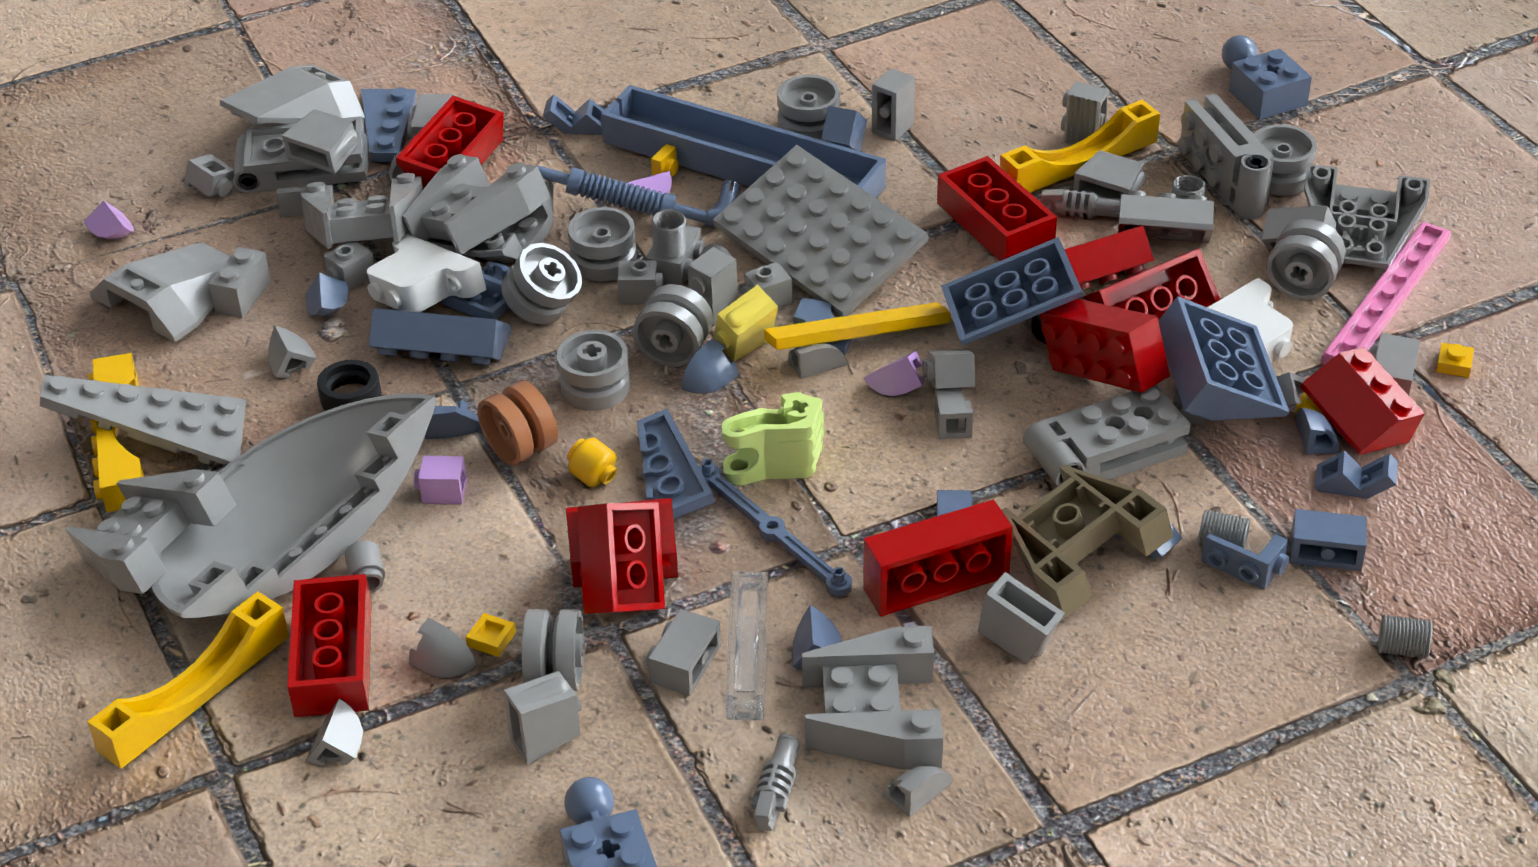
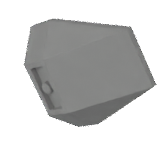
[220,65,365,126]
[1304,164,1430,269]
[427,181,554,264]
[90,242,230,342]

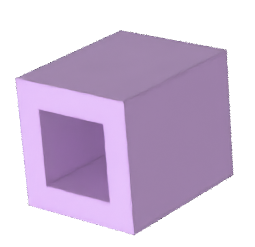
[414,456,467,504]

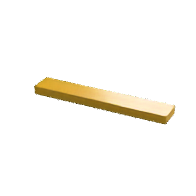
[764,302,951,350]

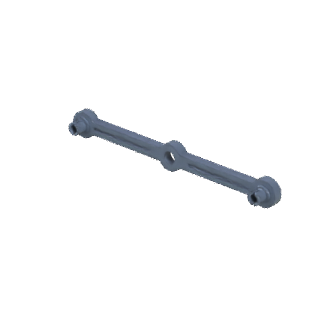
[699,459,852,597]

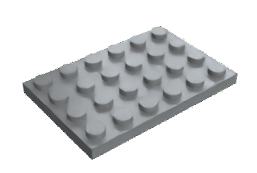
[713,145,929,317]

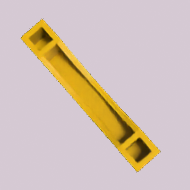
[1000,99,1160,193]
[88,353,144,513]
[87,591,289,769]

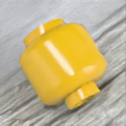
[567,437,617,487]

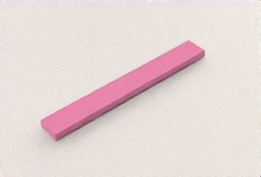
[1321,222,1451,364]

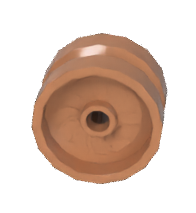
[477,380,558,466]

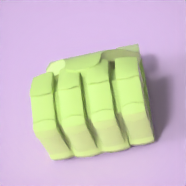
[722,392,825,486]

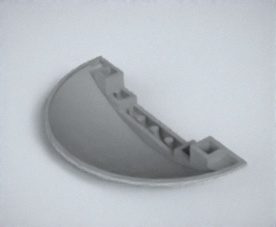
[152,394,436,618]

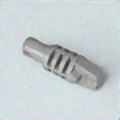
[1040,189,1121,219]
[751,734,800,831]

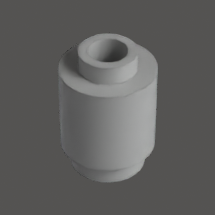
[345,540,385,593]

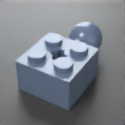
[1221,35,1312,120]
[560,777,657,867]

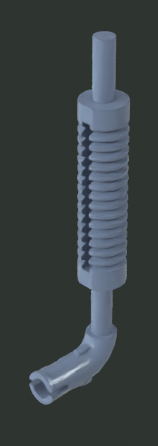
[537,165,741,227]

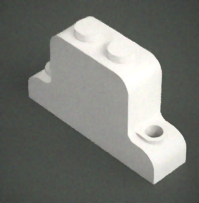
[367,234,487,312]
[1207,278,1293,363]

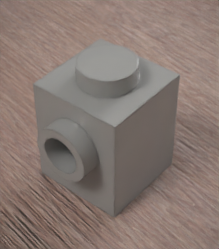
[324,241,374,292]
[618,259,663,304]
[742,262,792,308]

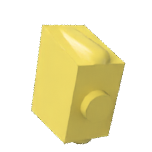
[714,284,778,361]

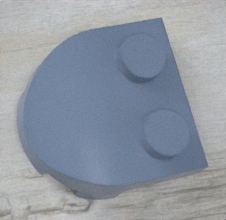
[441,262,511,319]

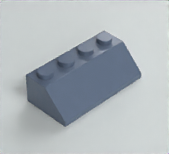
[369,308,512,365]

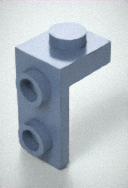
[1201,533,1289,590]

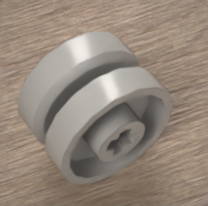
[777,75,840,140]
[1254,124,1317,196]
[568,207,637,282]
[1266,219,1346,300]
[501,243,582,324]
[632,284,714,367]
[556,330,630,411]
[522,609,585,691]

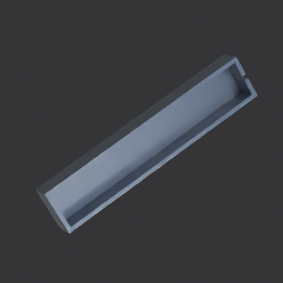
[601,85,886,199]

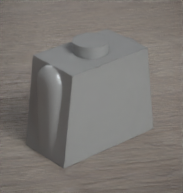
[281,109,358,174]
[1073,150,1146,199]
[978,572,1066,664]
[504,671,582,765]

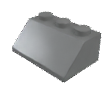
[1118,191,1214,243]

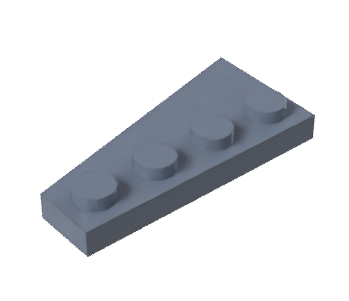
[361,87,417,162]
[637,409,715,519]

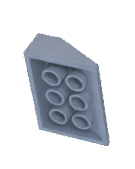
[941,237,1084,346]
[1159,296,1289,421]

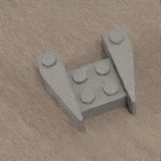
[402,154,551,255]
[301,173,423,249]
[65,469,237,594]
[802,626,943,770]

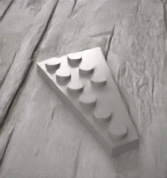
[40,375,246,465]

